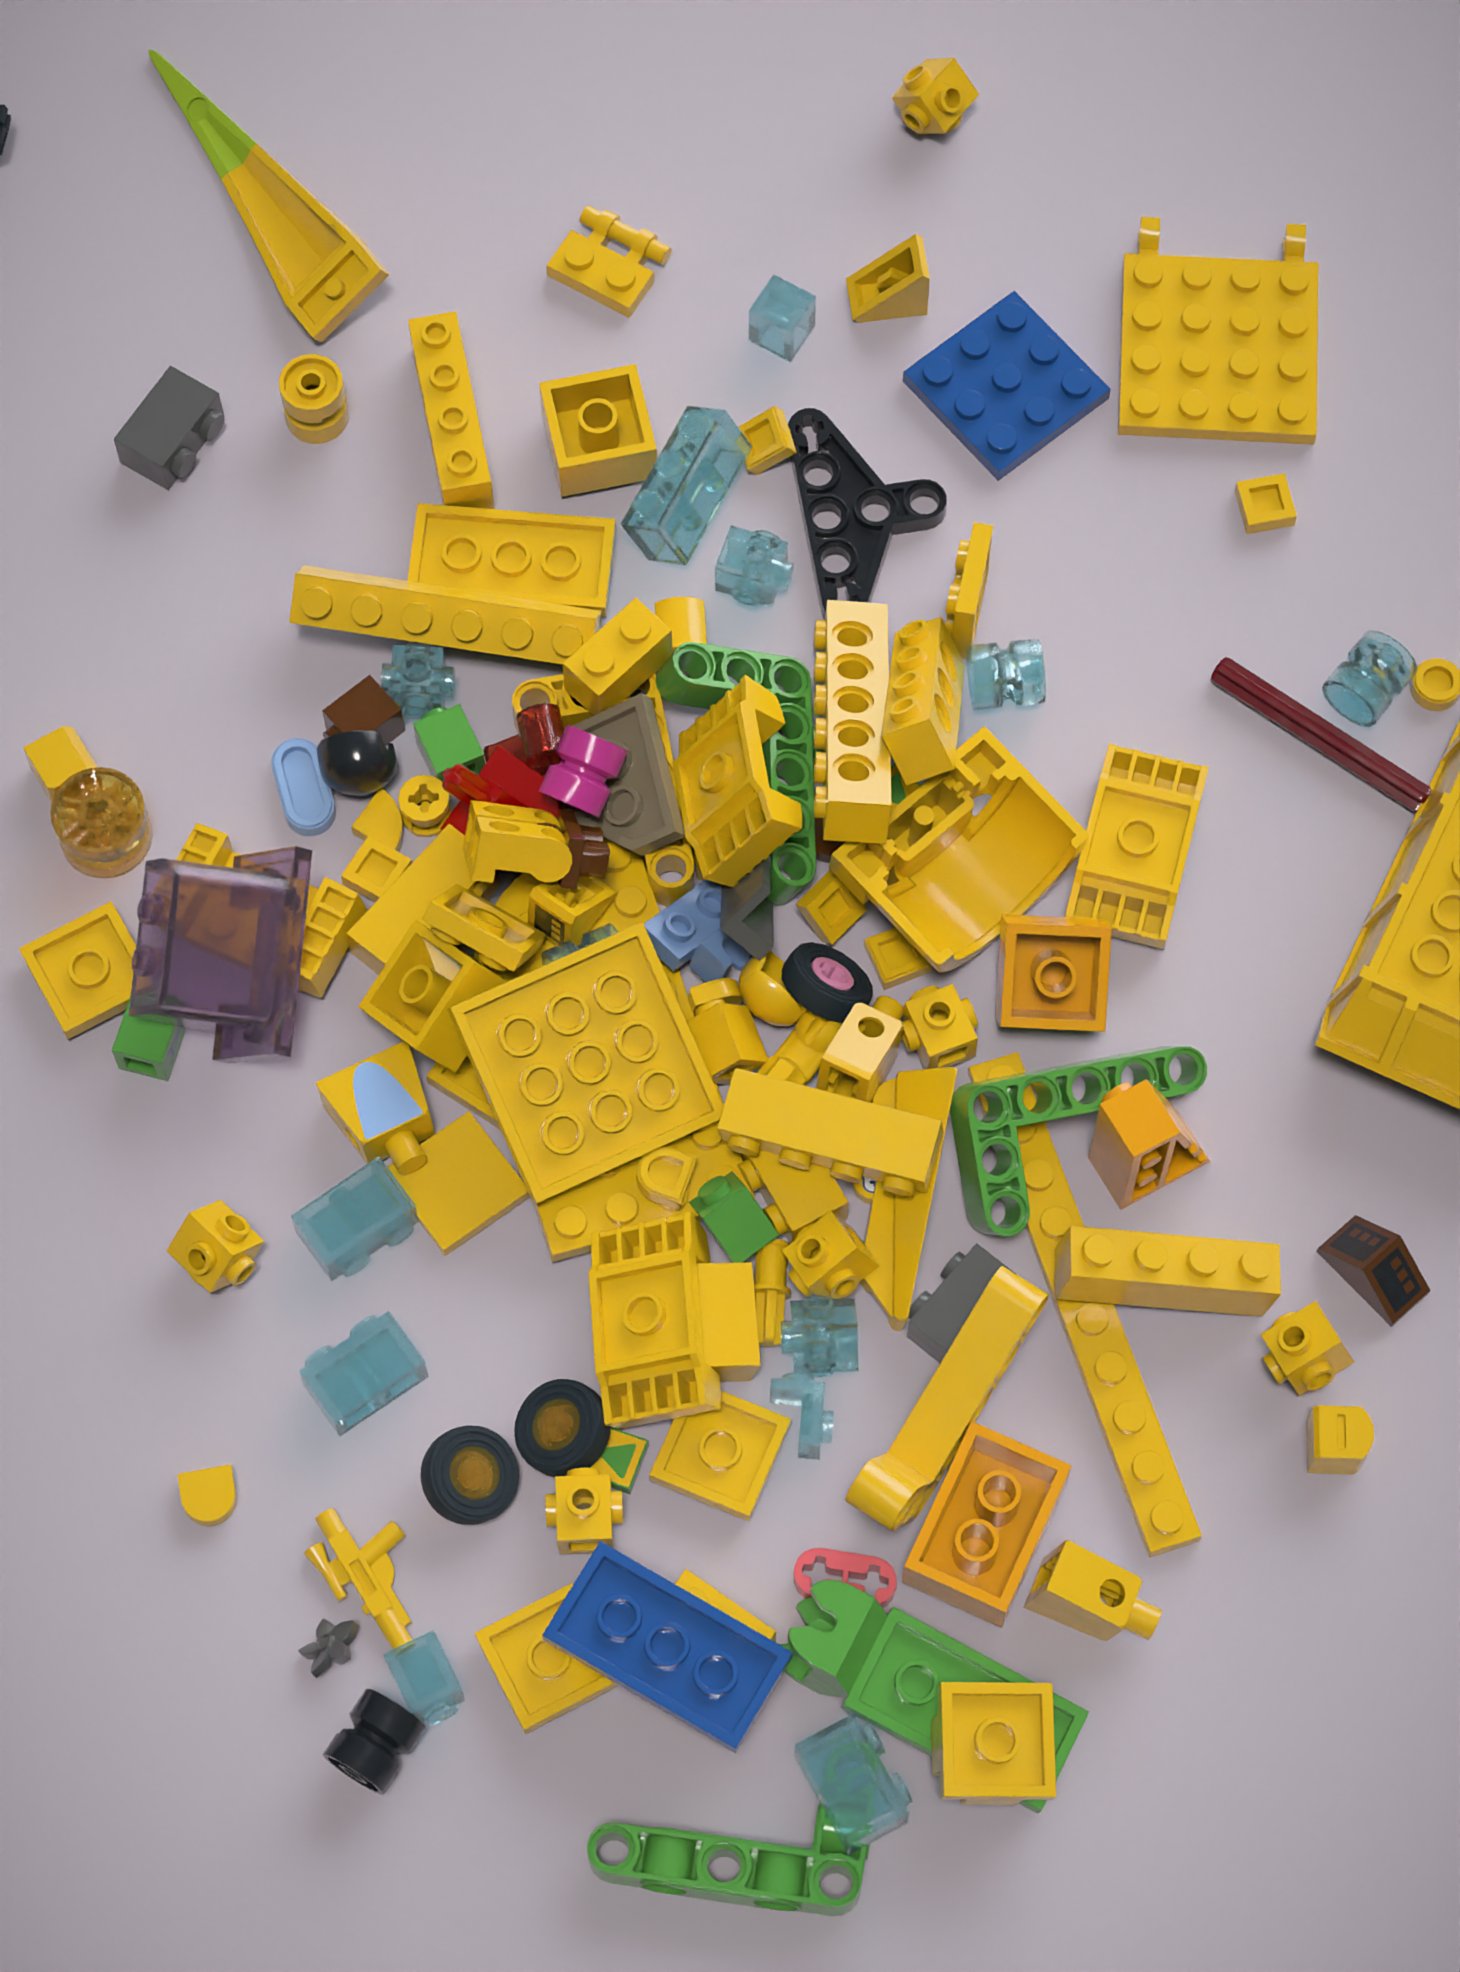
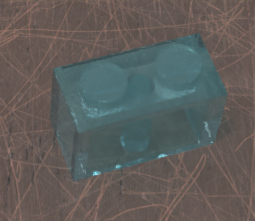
[291,1156,419,1281]
[299,1311,429,1437]
[794,1713,913,1855]

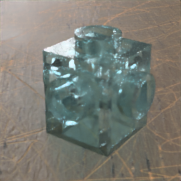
[715,525,794,607]
[381,642,455,719]
[781,1295,859,1377]

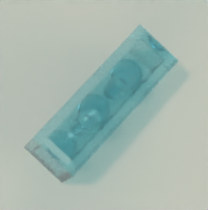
[620,406,752,565]

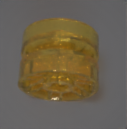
[50,767,153,879]

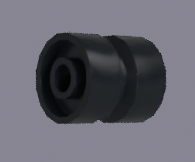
[323,1689,426,1795]

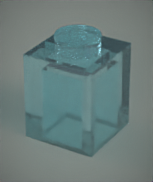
[749,274,816,362]
[383,1630,465,1725]

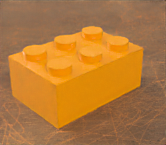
[902,1421,1072,1628]

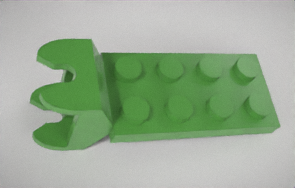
[779,1580,1089,1814]

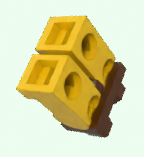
[463,800,610,889]

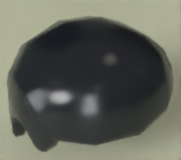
[316,730,398,796]

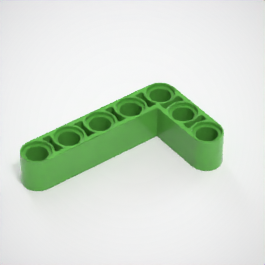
[655,642,816,905]
[950,1046,1207,1236]

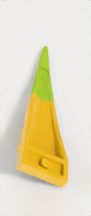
[149,50,390,343]

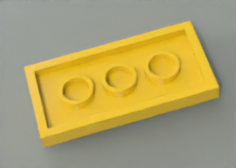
[407,503,616,617]

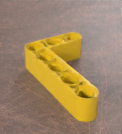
[512,673,694,907]
[845,1266,1049,1531]

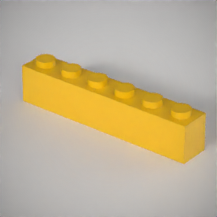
[289,565,602,664]

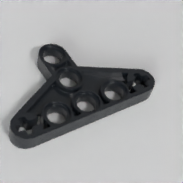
[788,408,947,620]

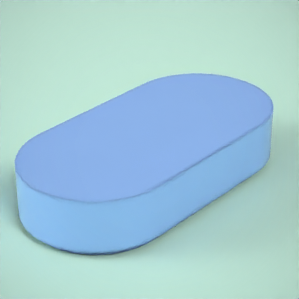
[271,738,336,836]

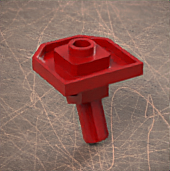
[440,745,563,873]

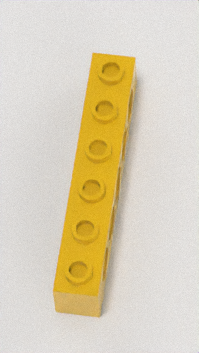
[813,600,892,844]

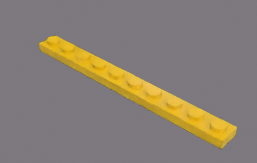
[968,1052,1202,1558]

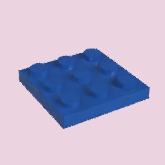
[903,290,1111,481]

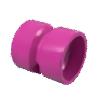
[538,725,628,818]

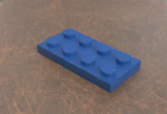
[542,1541,793,1754]

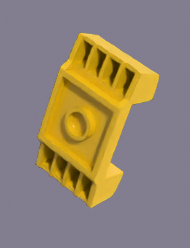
[673,675,802,887]
[1065,743,1209,949]
[146,823,368,998]
[588,1211,721,1429]

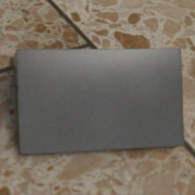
[720,853,773,961]

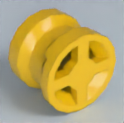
[398,775,452,838]

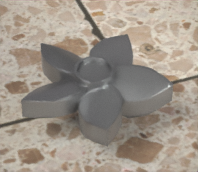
[297,1618,358,1678]

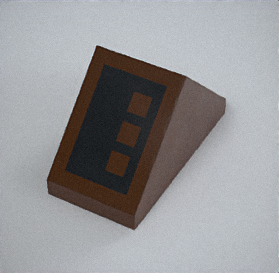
[1317,1215,1431,1327]

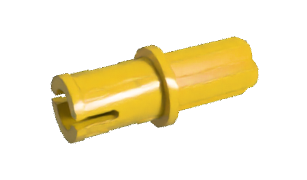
[754,1239,791,1347]

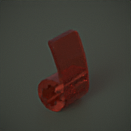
[483,703,565,776]

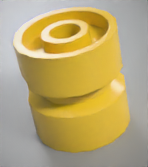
[279,354,349,444]

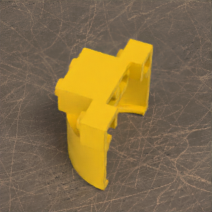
[829,726,1089,972]

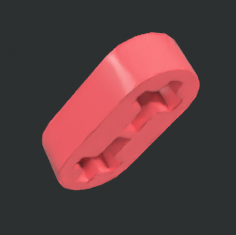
[794,1548,897,1608]

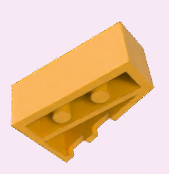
[1088,1079,1211,1210]

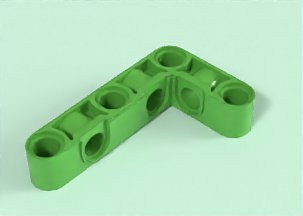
[587,1745,877,1916]

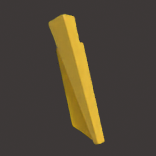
[860,1067,957,1332]

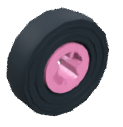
[781,942,873,1023]

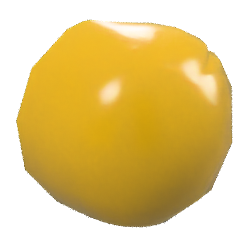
[739,950,808,1026]

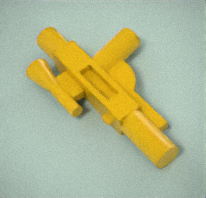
[304,1508,416,1657]

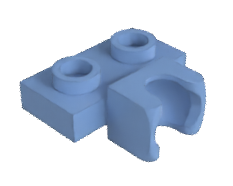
[644,880,753,982]

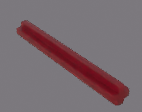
[1211,657,1432,812]

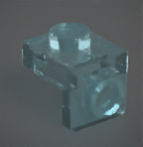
[770,1373,834,1460]

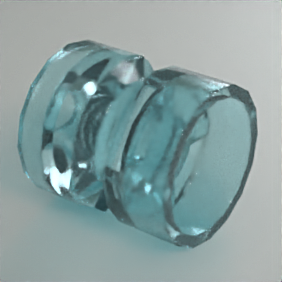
[1322,630,1418,727]
[967,639,1046,710]

